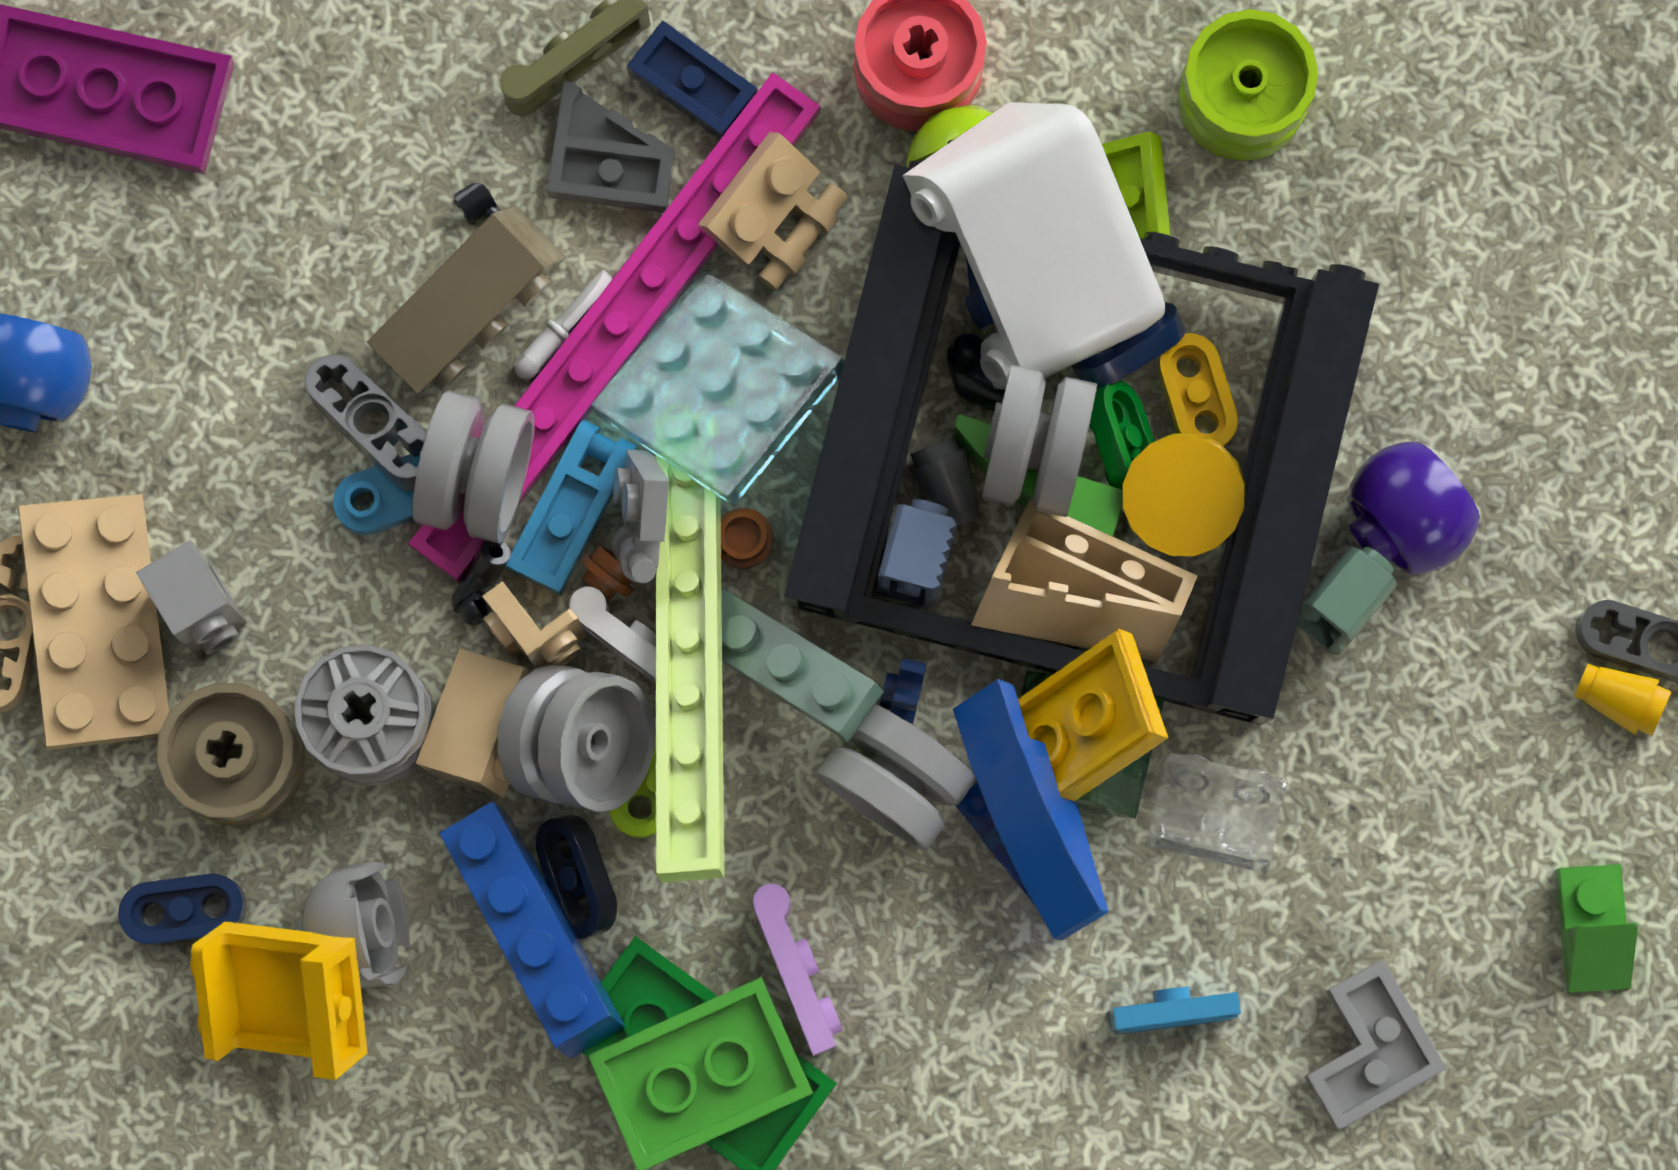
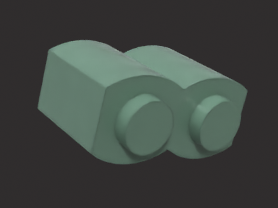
[1296,547,1397,655]

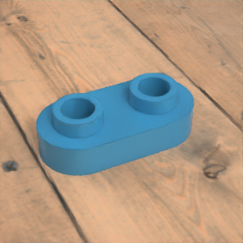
[333,454,421,535]

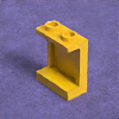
[190,921,368,1080]

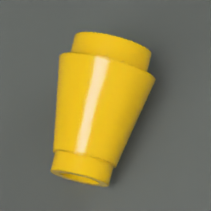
[1574,663,1672,736]

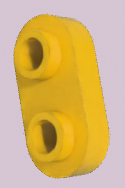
[1157,333,1238,448]

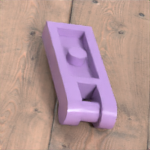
[753,883,843,1057]

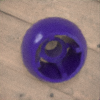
[1347,442,1480,574]

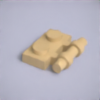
[698,132,848,291]

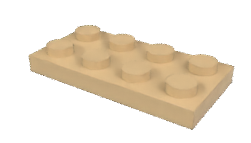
[18,494,169,750]

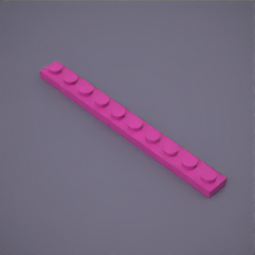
[408,72,821,583]

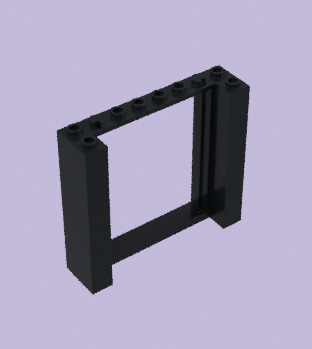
[784,160,1379,726]

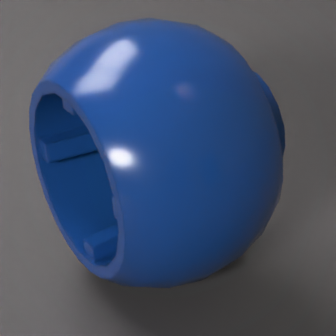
[0,313,92,433]

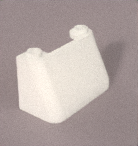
[903,102,1165,390]

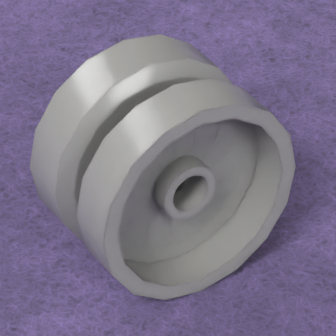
[981,364,1097,517]
[413,390,535,544]
[498,665,655,812]
[815,704,976,851]

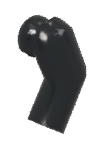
[946,333,1005,412]
[452,540,511,626]

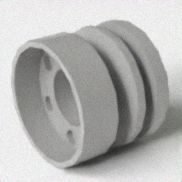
[294,644,436,786]

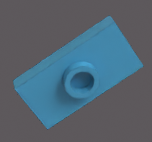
[1109,986,1241,1035]

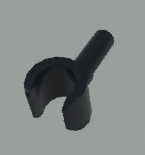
[454,183,501,224]

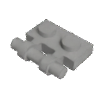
[611,449,669,583]

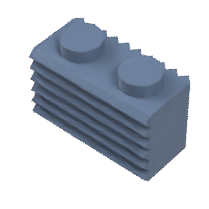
[877,499,957,609]

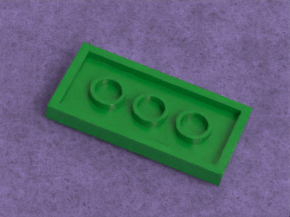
[582,936,837,1170]

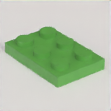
[588,977,813,1170]

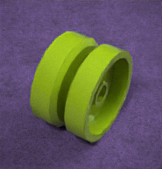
[1177,9,1319,162]

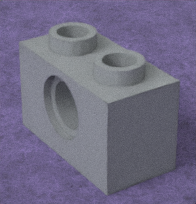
[136,540,247,654]

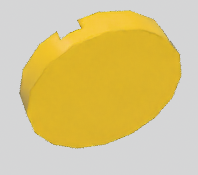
[1123,434,1246,556]

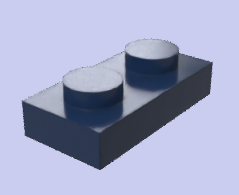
[627,20,758,139]

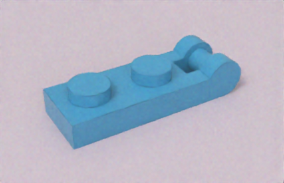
[505,419,638,596]

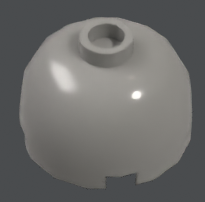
[296,862,410,988]

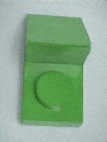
[1555,864,1638,993]

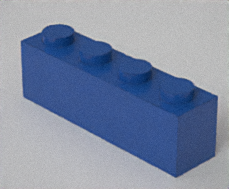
[439,801,625,1059]

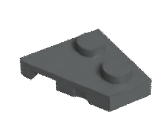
[547,81,675,213]

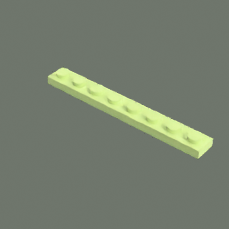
[656,414,724,883]

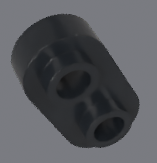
[536,815,617,939]

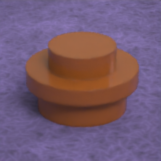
[721,508,774,569]
[580,544,634,600]

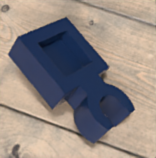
[879,658,927,724]

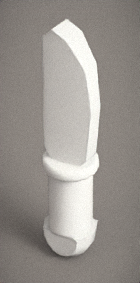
[514,270,613,380]

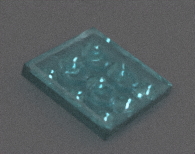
[591,270,844,506]

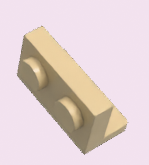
[483,581,586,669]

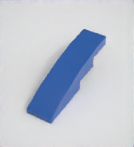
[953,679,1109,941]

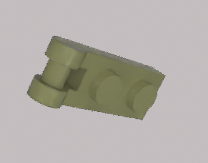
[500,0,651,116]

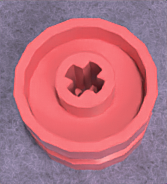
[853,0,987,132]

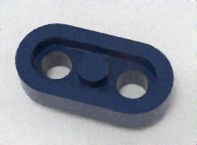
[1071,302,1186,389]
[118,874,247,946]

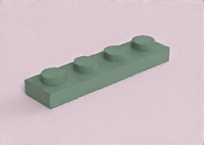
[721,587,884,742]

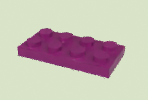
[0,4,235,175]

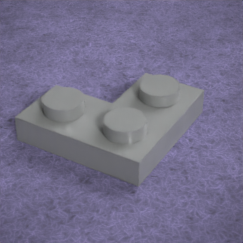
[1304,959,1447,1131]

